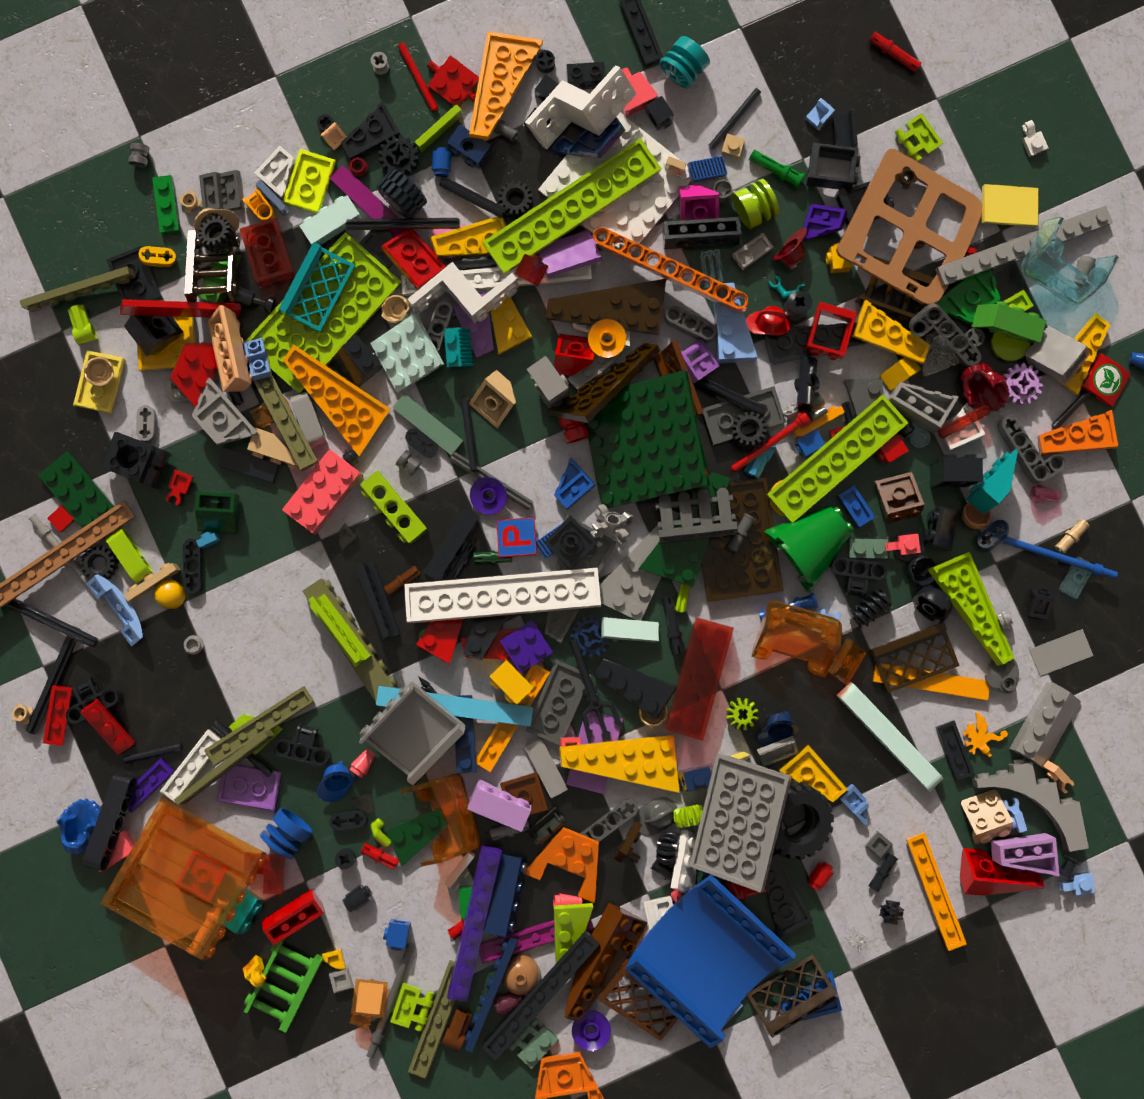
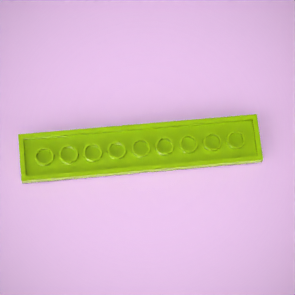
[483,138,662,275]

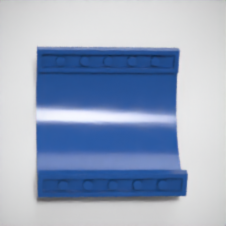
[625,875,796,1048]

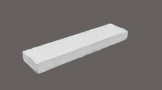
[160,729,221,803]

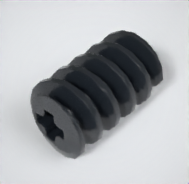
[783,291,812,321]
[849,589,893,628]

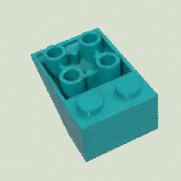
[966,449,1018,515]

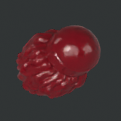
[961,362,1010,412]

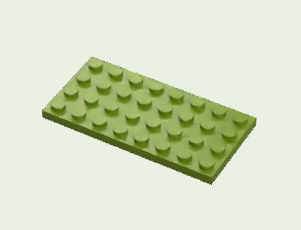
[245,232,402,394]

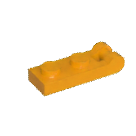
[792,406,845,439]

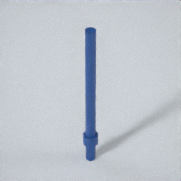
[1002,537,1118,579]

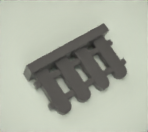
[656,488,738,543]

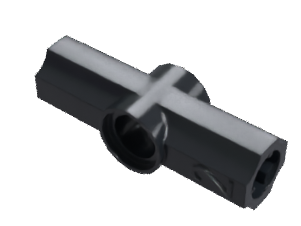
[794,356,820,413]

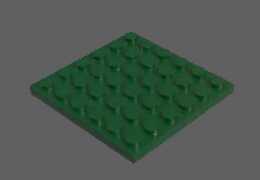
[585,370,710,509]

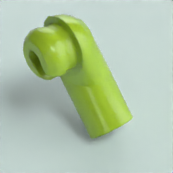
[371,818,391,848]

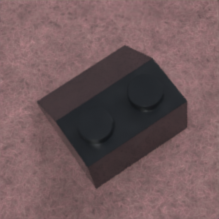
[124,315,184,356]
[330,334,383,388]

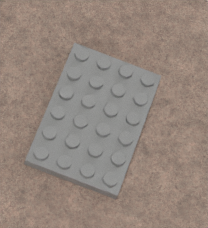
[689,753,792,892]

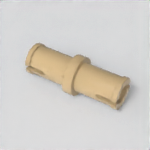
[1055,519,1090,554]

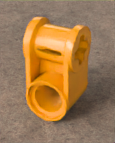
[242,187,277,226]

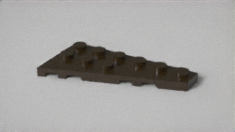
[546,279,666,335]
[547,343,660,423]

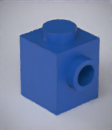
[794,429,825,458]
[383,919,410,951]

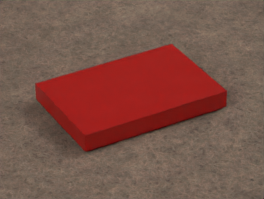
[381,229,446,290]

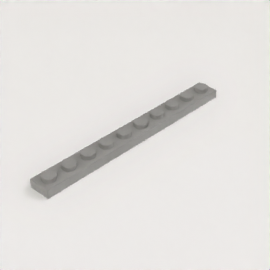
[935,205,1113,286]

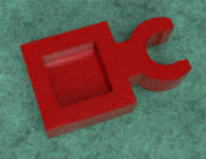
[166,470,194,506]

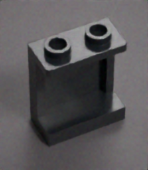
[835,181,894,227]

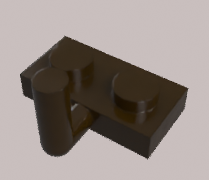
[614,821,642,863]

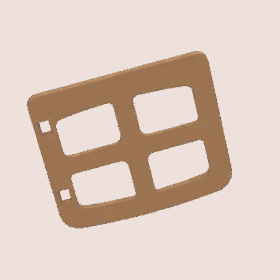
[836,149,982,305]

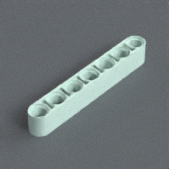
[836,682,944,792]

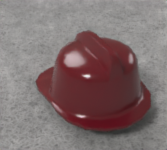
[773,228,807,269]

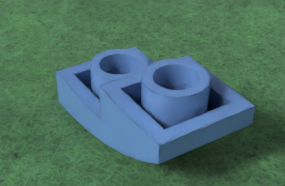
[244,338,272,381]

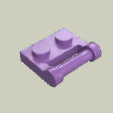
[681,339,720,383]

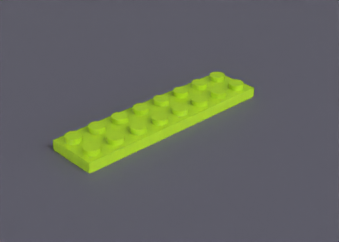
[767,394,908,523]

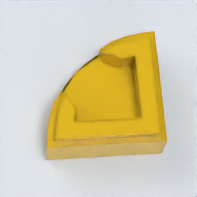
[322,949,346,970]

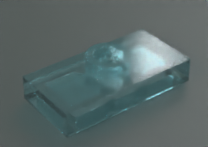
[1058,556,1092,599]

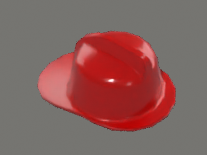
[746,306,791,336]

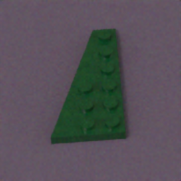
[639,472,730,587]

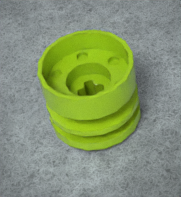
[732,179,780,229]

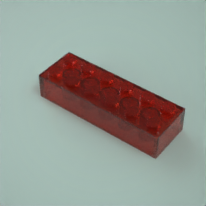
[664,617,734,741]

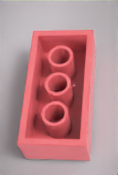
[282,449,363,535]

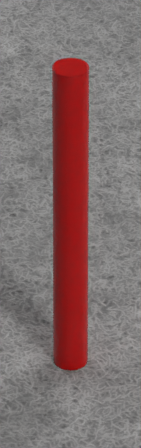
[398,43,438,112]

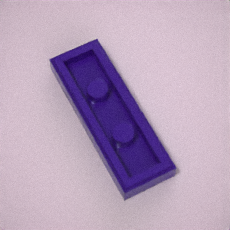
[128,758,175,813]

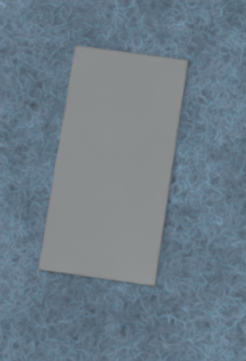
[1029,629,1093,676]

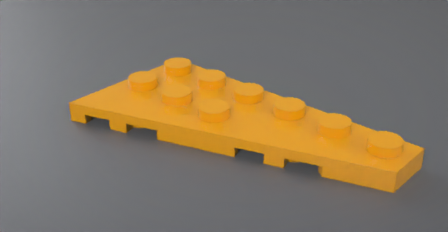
[469,32,543,140]
[283,344,391,456]

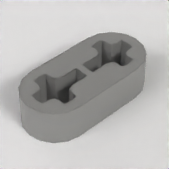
[136,405,156,442]

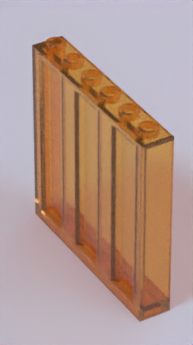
[100,797,266,960]

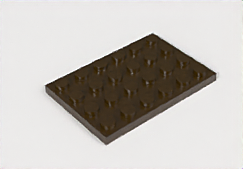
[690,478,784,602]

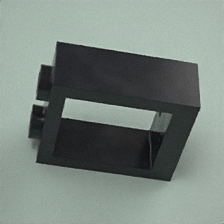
[806,142,861,191]

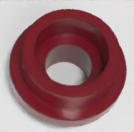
[349,157,368,177]

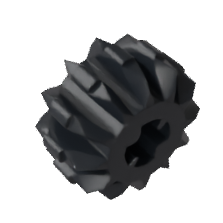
[656,832,680,865]

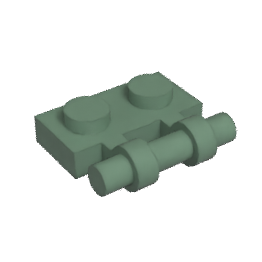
[508,1017,558,1069]

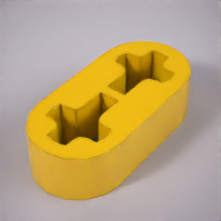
[139,246,176,267]

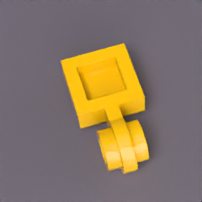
[243,955,266,988]

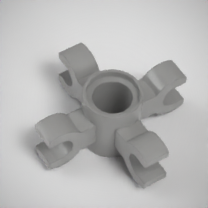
[590,504,634,545]

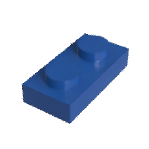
[837,485,875,528]

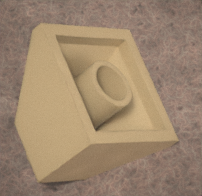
[469,370,516,428]

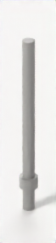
[29,514,108,606]

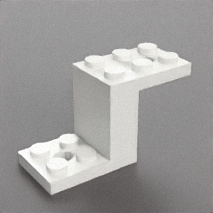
[525,65,637,149]
[408,262,518,324]

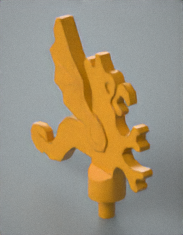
[963,712,1008,757]

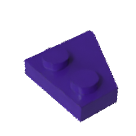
[803,203,848,241]

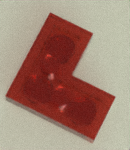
[244,853,285,894]

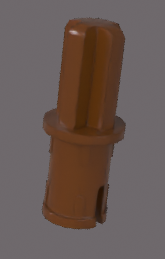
[384,566,421,597]

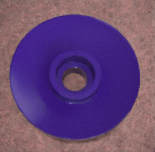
[470,476,507,515]
[572,1010,611,1051]

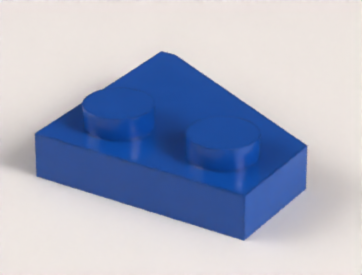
[554,457,596,510]

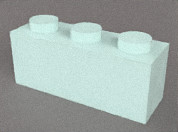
[299,195,362,245]

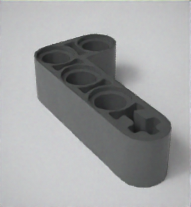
[909,303,981,366]
[997,416,1066,484]

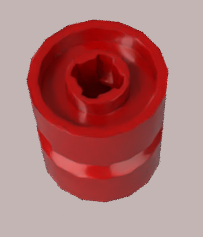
[558,417,590,444]

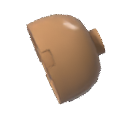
[502,954,540,995]

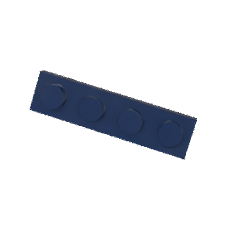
[455,695,477,774]

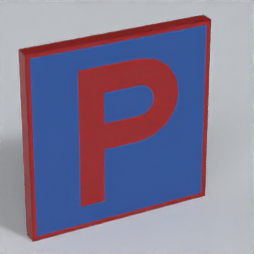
[496,517,537,558]

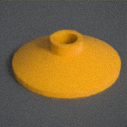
[588,319,626,358]

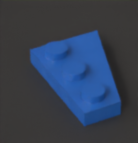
[781,971,842,1021]

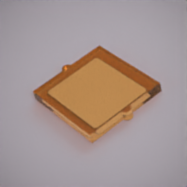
[351,979,388,1018]

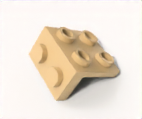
[961,790,1013,844]

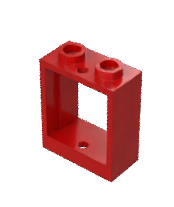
[805,302,857,361]

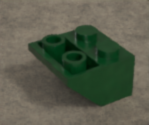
[195,491,240,534]

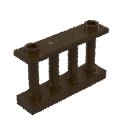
[184,230,240,302]
[855,256,934,329]

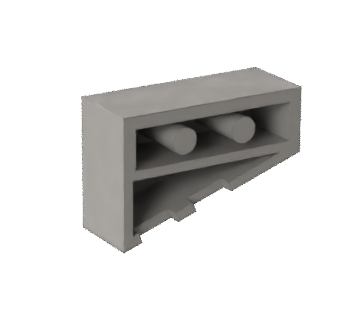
[527,356,569,408]
[888,382,959,434]

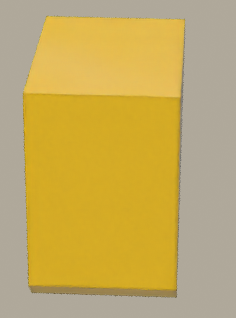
[879,357,921,391]

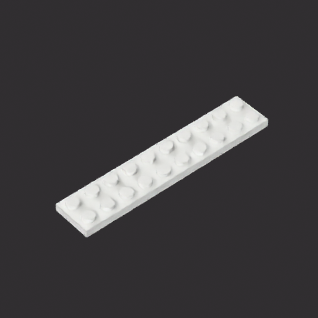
[405,568,601,624]

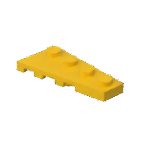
[430,216,505,257]
[851,300,930,364]

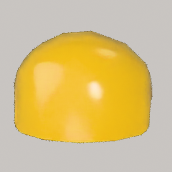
[153,579,186,609]

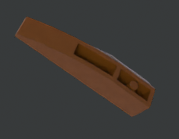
[564,903,648,1022]

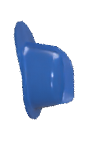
[317,761,354,802]

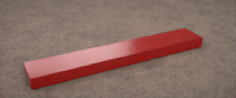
[120,299,241,318]

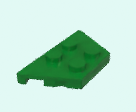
[935,269,1000,324]

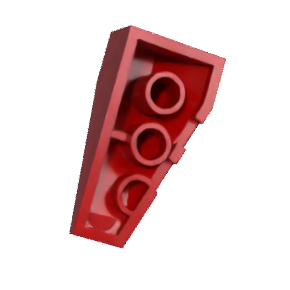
[960,848,1045,896]

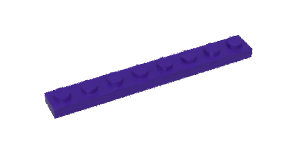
[447,846,502,1002]

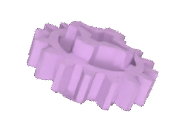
[1002,363,1044,405]

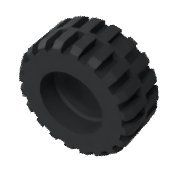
[774,780,834,860]

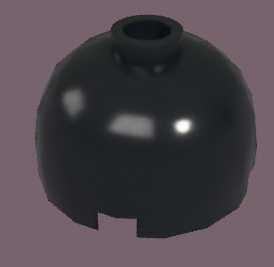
[913,585,953,623]

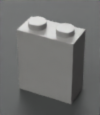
[1025,326,1089,384]

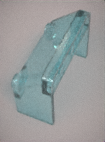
[1021,217,1119,306]

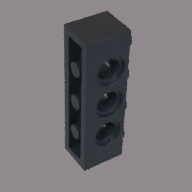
[662,217,741,250]

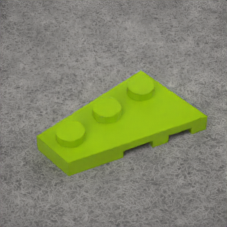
[554,903,593,963]

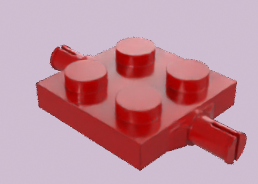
[427,55,479,107]

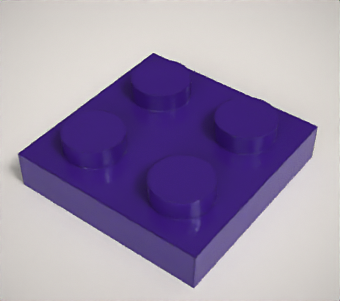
[500,620,553,674]

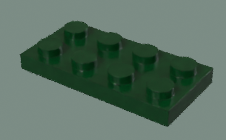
[38,451,115,528]

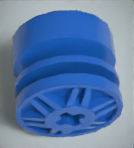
[260,807,313,859]

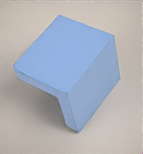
[805,98,835,131]

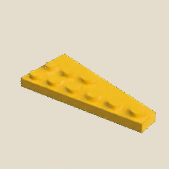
[559,735,680,793]

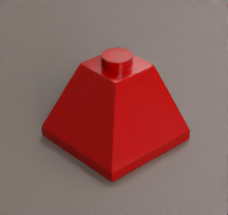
[554,333,594,376]

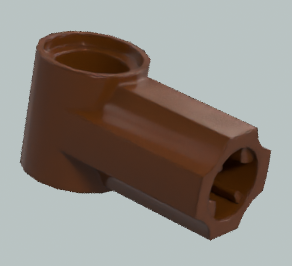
[441,1008,472,1052]

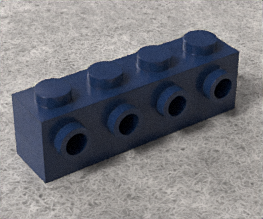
[483,853,527,937]

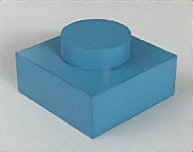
[196,531,221,549]

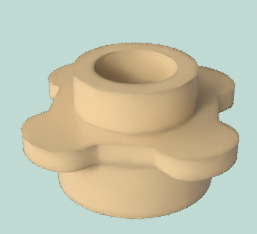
[179,190,201,213]
[12,704,34,725]

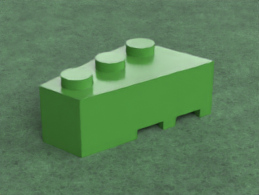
[972,301,1047,343]

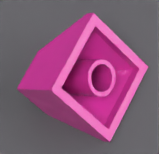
[679,185,719,221]

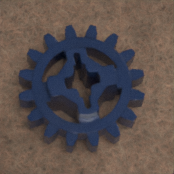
[571,615,611,657]

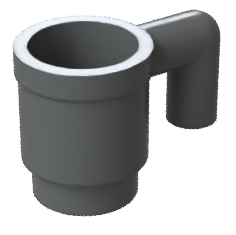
[796,392,828,420]

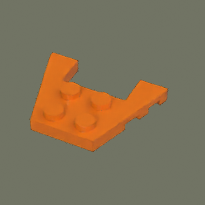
[525,827,599,903]
[535,1051,604,1099]

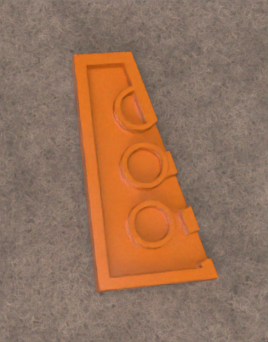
[1037,410,1118,455]

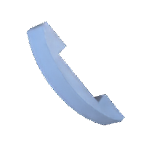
[87,574,143,646]

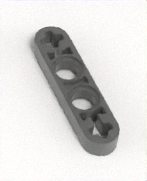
[579,799,638,842]

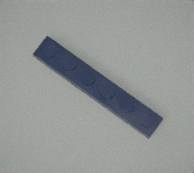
[464,936,517,1053]

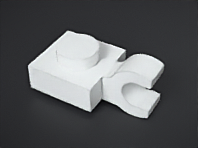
[1021,120,1048,157]

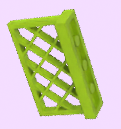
[308,594,372,667]

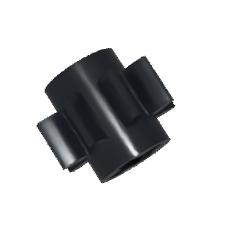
[879,900,904,925]

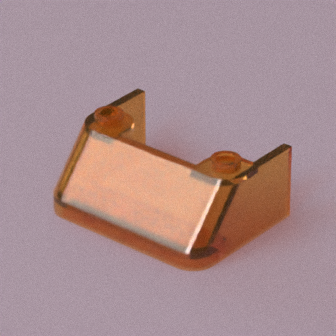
[400,773,480,867]

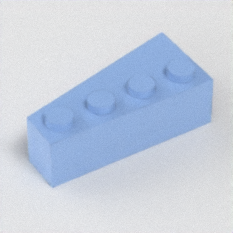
[713,283,757,363]

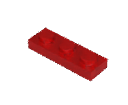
[43,685,73,746]
[81,699,134,755]

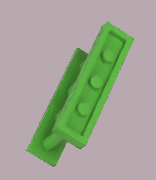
[244,938,323,1033]

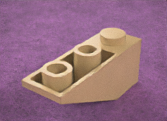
[248,428,299,471]

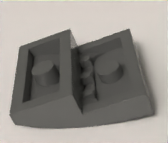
[199,170,244,211]

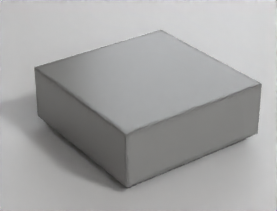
[329,968,354,993]

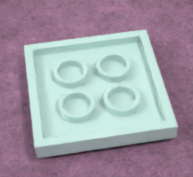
[371,314,444,393]

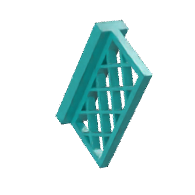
[278,242,355,332]

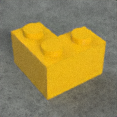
[489,660,534,704]

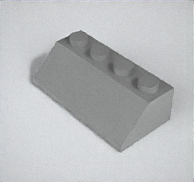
[1009,682,1081,768]

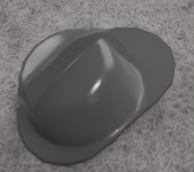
[634,797,677,836]

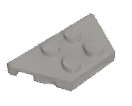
[192,378,258,445]

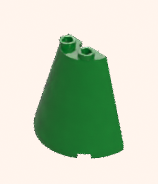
[764,506,854,593]

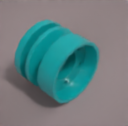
[659,36,710,89]

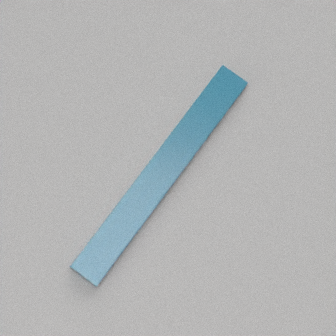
[376,686,533,726]

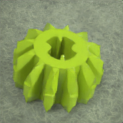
[726,698,758,730]
[673,804,704,828]

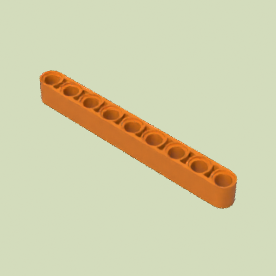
[593,227,748,313]

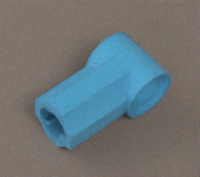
[743,440,776,479]

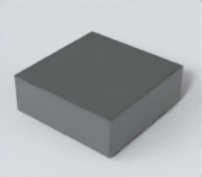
[865,831,893,859]

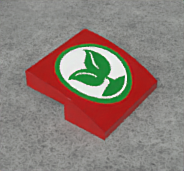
[1081,353,1131,407]

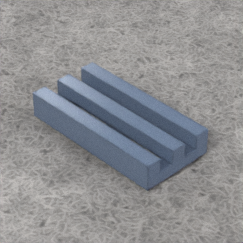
[255,180,289,216]

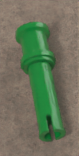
[749,149,805,189]

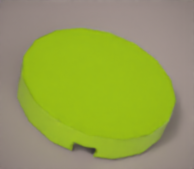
[990,331,1030,362]

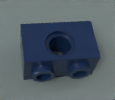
[447,124,492,169]

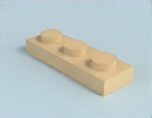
[124,563,181,602]

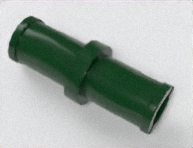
[474,550,512,565]

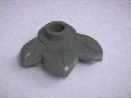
[984,659,1019,694]

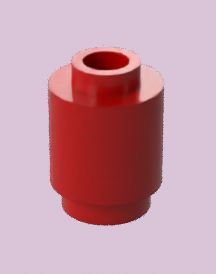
[807,861,835,892]

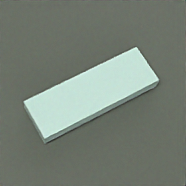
[602,617,659,643]

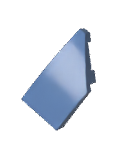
[838,784,869,826]

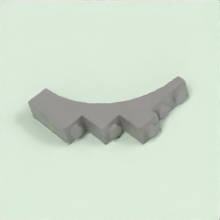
[972,758,1089,852]

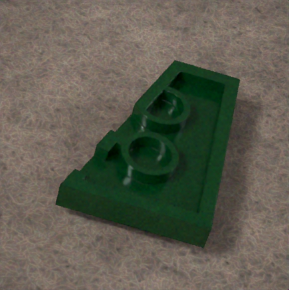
[387,807,448,866]

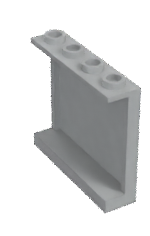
[359,681,465,785]

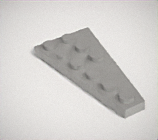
[599,510,680,621]

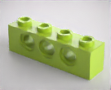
[360,470,428,544]

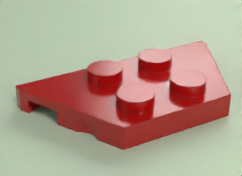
[170,343,218,409]

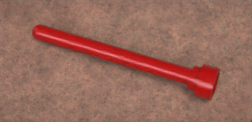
[731,411,812,472]

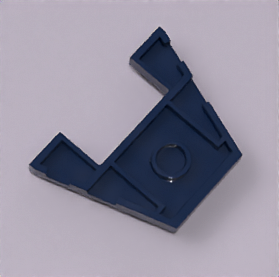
[551,117,626,158]

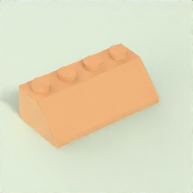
[208,305,252,392]

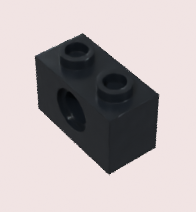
[566,61,605,90]

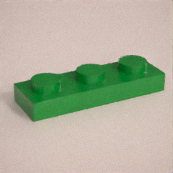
[152,175,180,235]

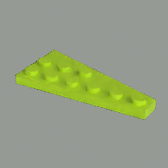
[928,552,1015,666]

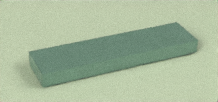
[393,393,464,456]

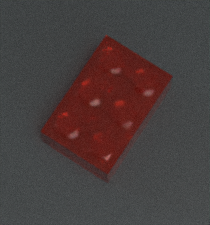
[240,218,296,288]

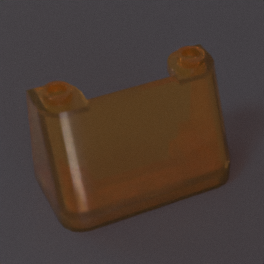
[752,601,842,678]

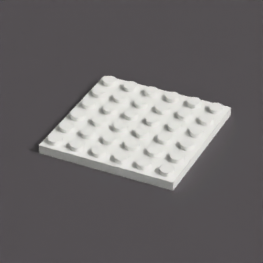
[538,112,692,261]

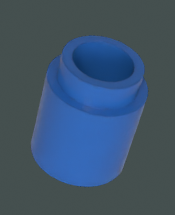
[432,147,452,177]

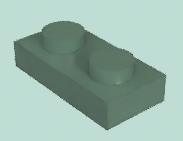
[848,539,888,559]

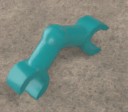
[768,276,805,300]

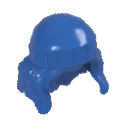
[56,798,101,855]

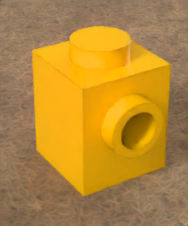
[826,243,852,274]

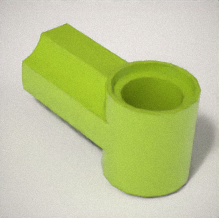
[68,305,97,345]

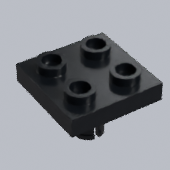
[544,515,598,570]

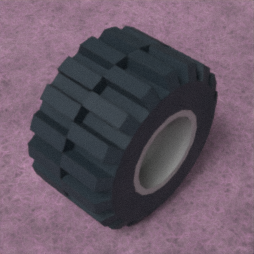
[376,169,427,218]

